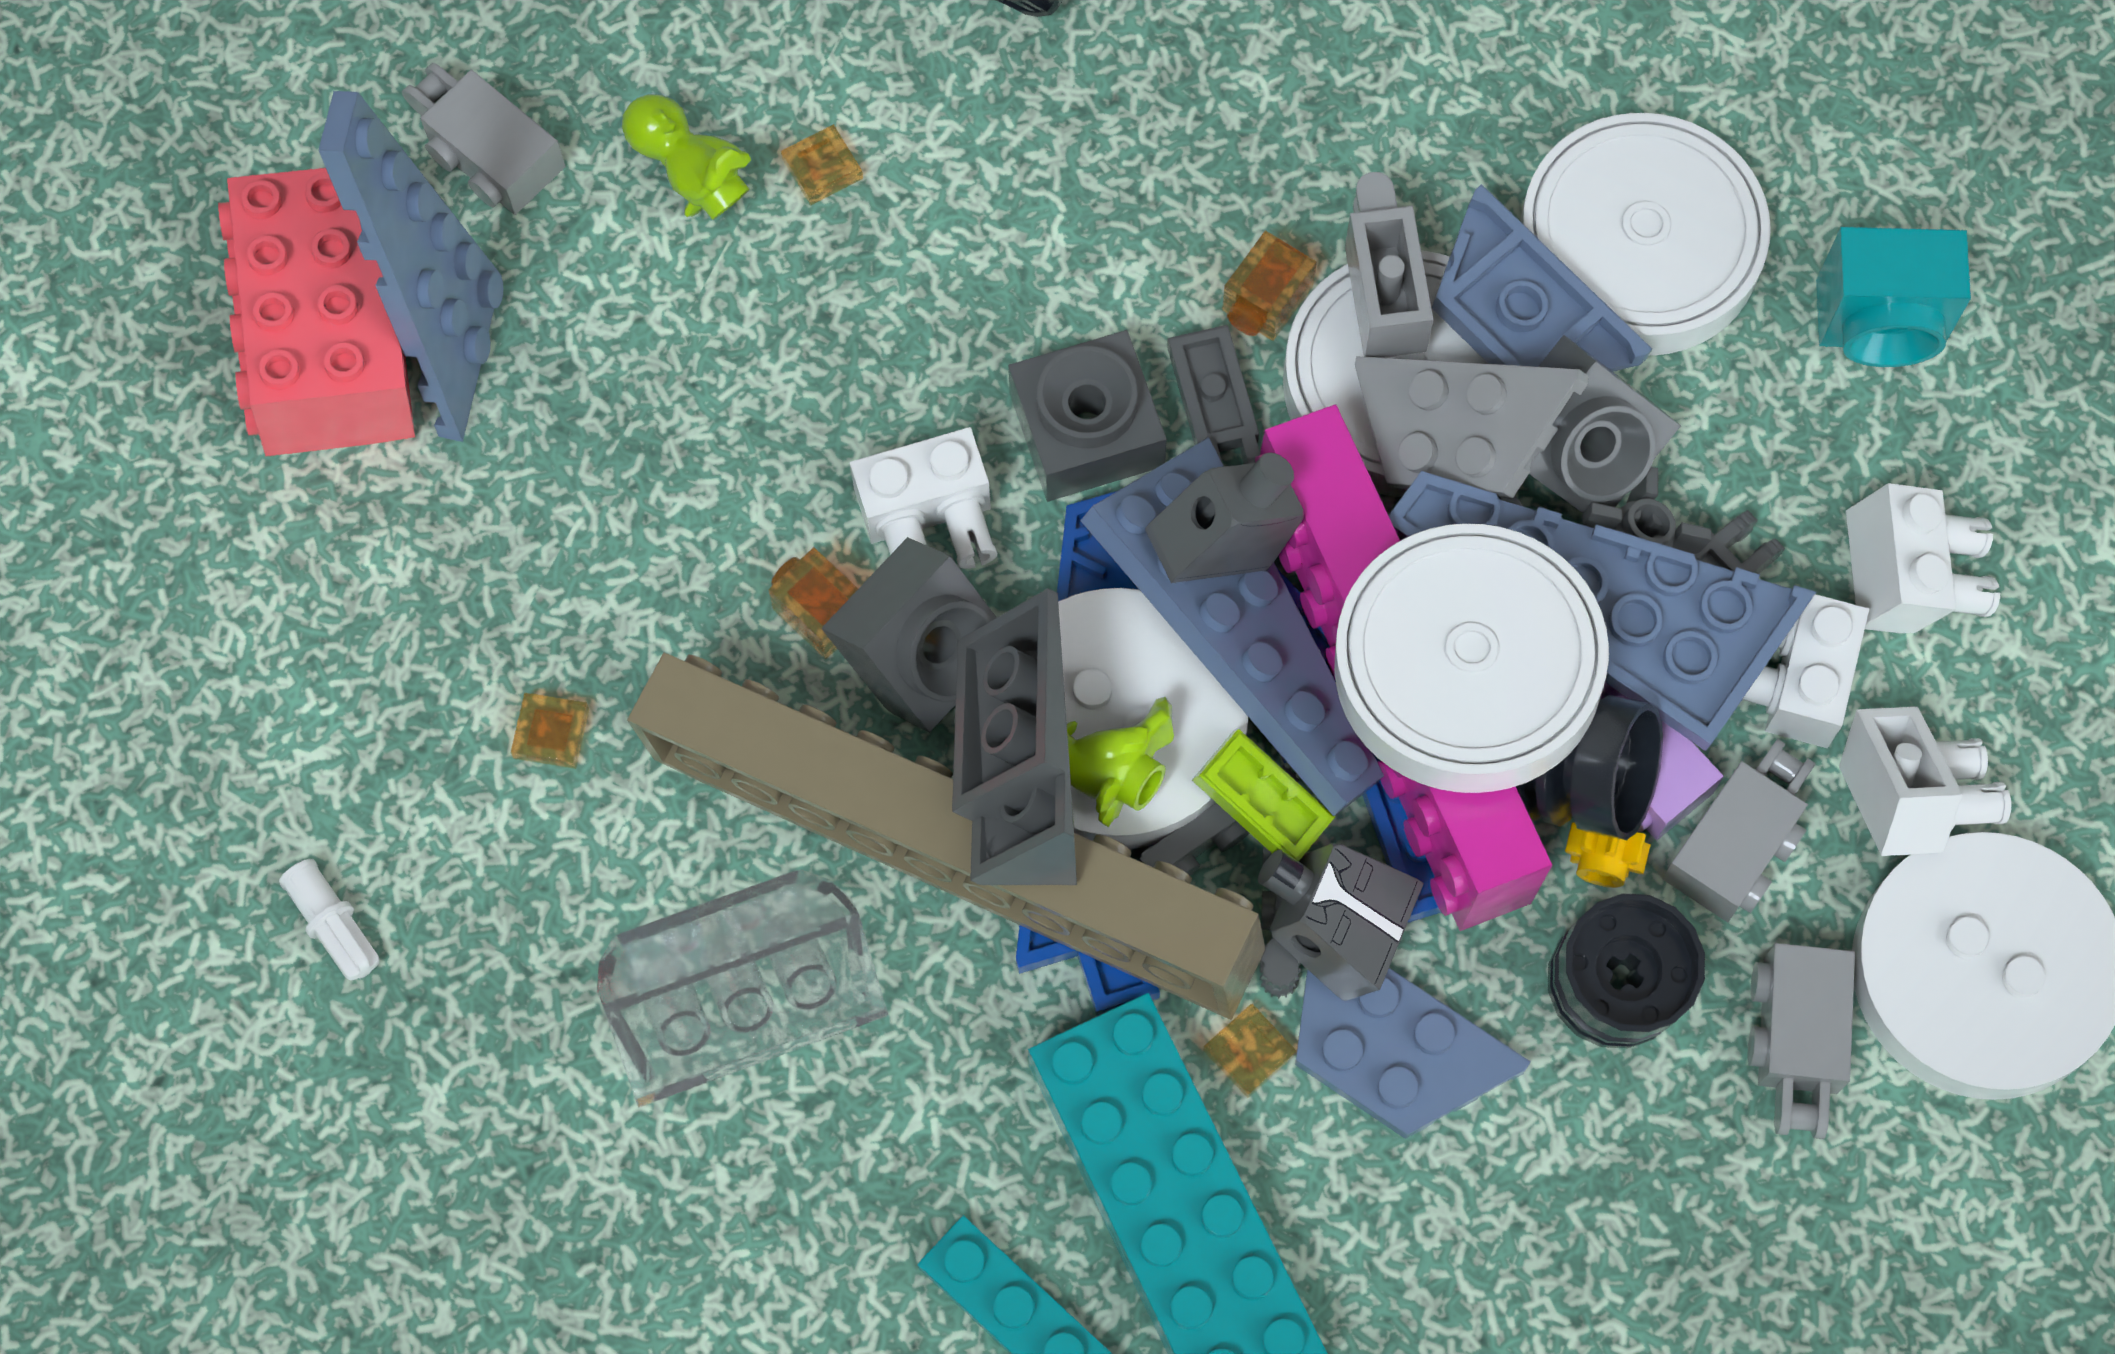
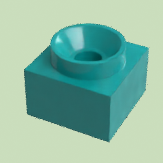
[1816,227,1971,367]

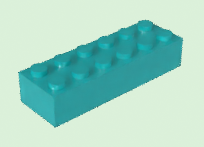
[1028,993,1328,1354]

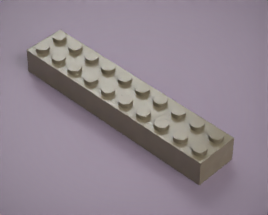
[627,652,1265,1020]

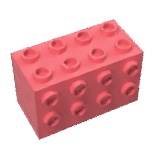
[218,168,415,457]

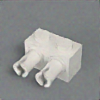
[850,427,998,569]
[1846,483,2000,633]
[1742,594,1869,748]
[1839,707,2011,856]

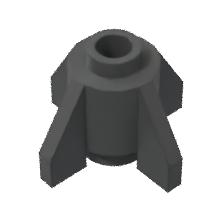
[1582,466,1711,554]

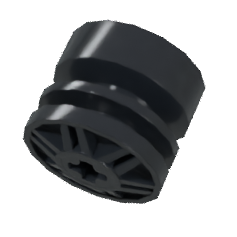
[1516,695,1663,840]
[1548,893,1705,1049]

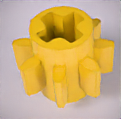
[1565,822,1651,888]

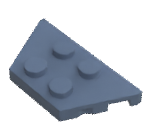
[1431,184,1652,372]
[1295,968,1531,1139]

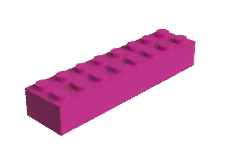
[1255,404,1552,931]

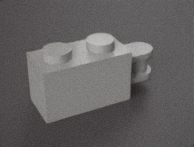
[402,63,566,215]
[1345,172,1434,358]
[1662,739,1816,923]
[1747,943,1855,1139]

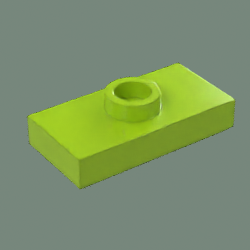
[1192,729,1335,862]

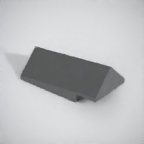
[952,588,1077,885]

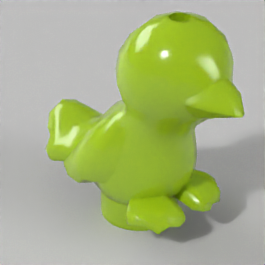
[622,94,751,220]
[1067,697,1174,827]

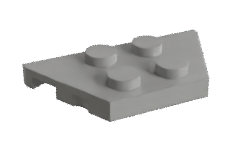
[1355,356,1589,498]

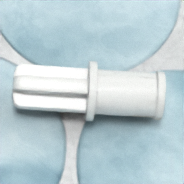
[279,859,379,981]

